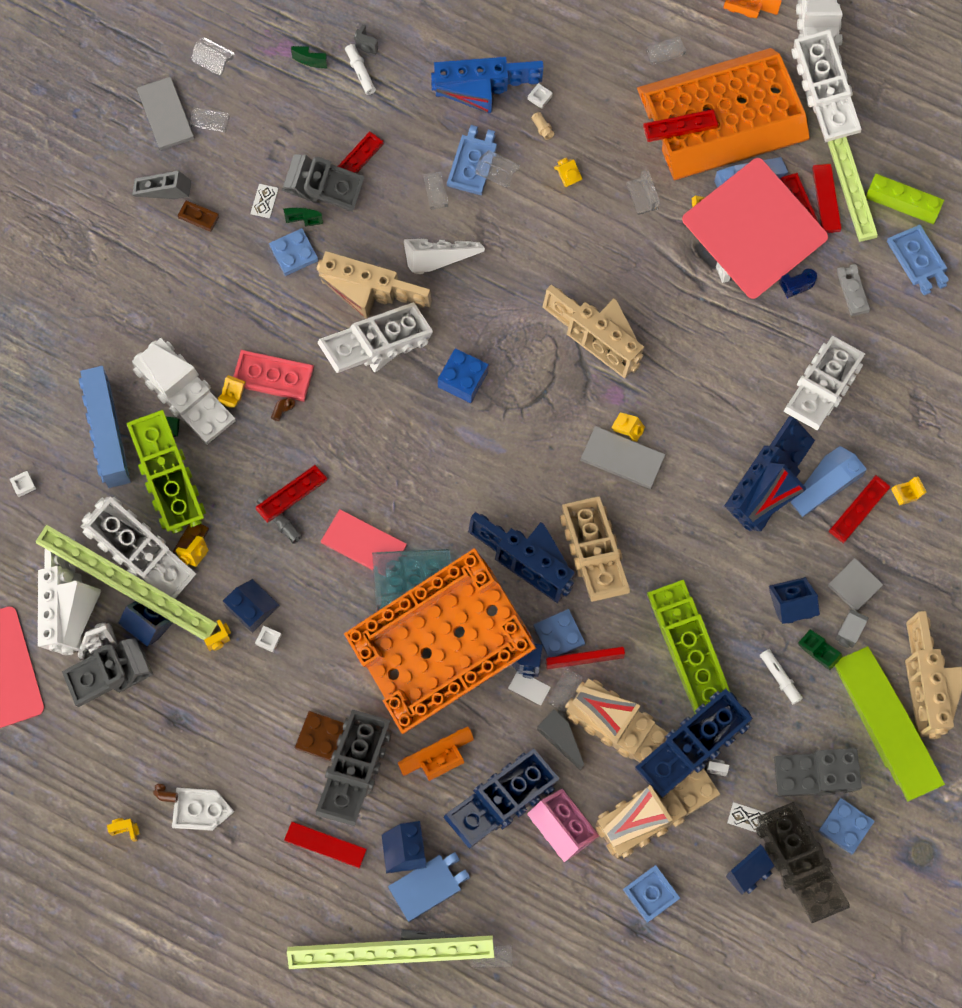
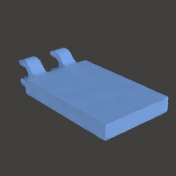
[447,125,497,196]
[887,225,949,296]
[388,852,470,922]

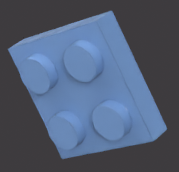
[269,228,318,276]
[533,609,585,657]
[818,798,874,855]
[623,865,680,923]

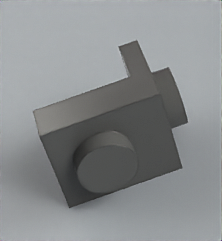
[354,24,378,55]

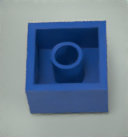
[437,348,488,403]

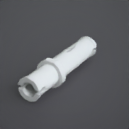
[345,44,376,95]
[760,649,803,705]

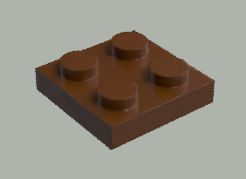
[295,711,344,761]

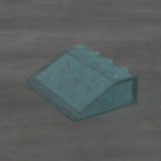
[372,549,451,612]

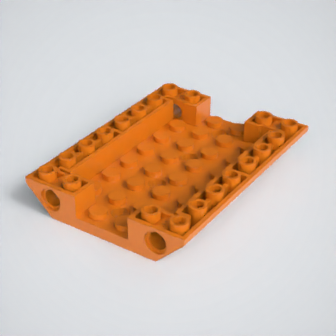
[637,48,809,181]
[344,548,536,734]

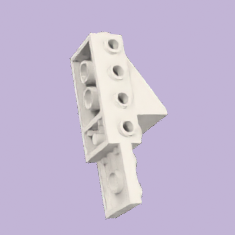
[796,0,843,53]
[791,30,862,142]
[318,302,433,373]
[784,335,865,430]
[132,338,236,445]
[80,497,196,599]
[38,535,101,655]

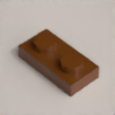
[178,200,219,232]
[172,524,209,556]

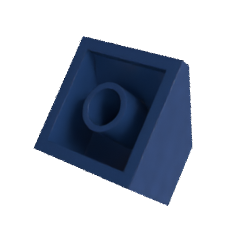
[769,577,820,624]
[223,579,280,633]
[118,601,173,647]
[512,643,543,679]
[382,821,426,874]
[726,844,774,895]

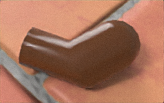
[271,398,295,421]
[153,784,178,803]

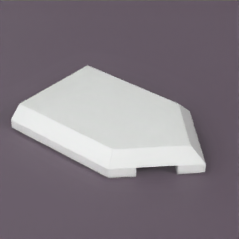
[172,788,234,831]

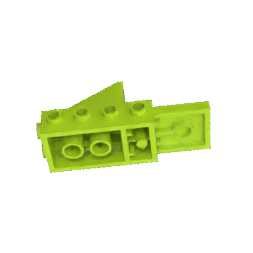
[126,410,206,534]

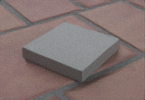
[828,558,883,612]

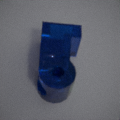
[779,269,817,299]

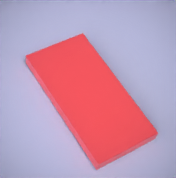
[233,350,314,402]
[321,509,407,578]

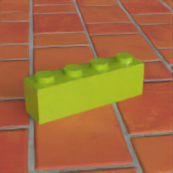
[866,173,944,225]

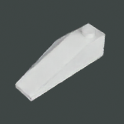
[404,239,485,274]
[78,623,118,661]

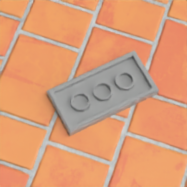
[137,77,194,151]
[580,426,665,489]

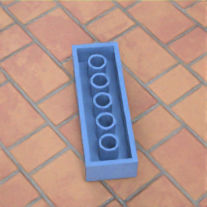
[78,366,131,488]

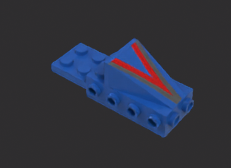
[431,57,544,113]

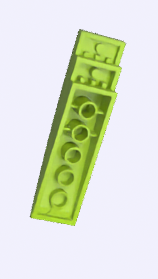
[647,579,730,714]
[835,646,945,802]

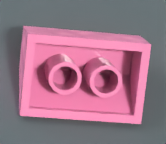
[527,789,599,862]

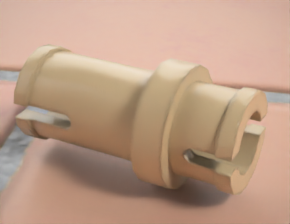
[531,112,554,140]

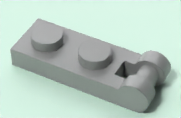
[837,264,870,317]

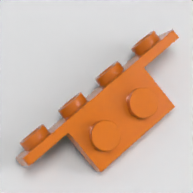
[723,0,782,19]
[398,726,474,781]

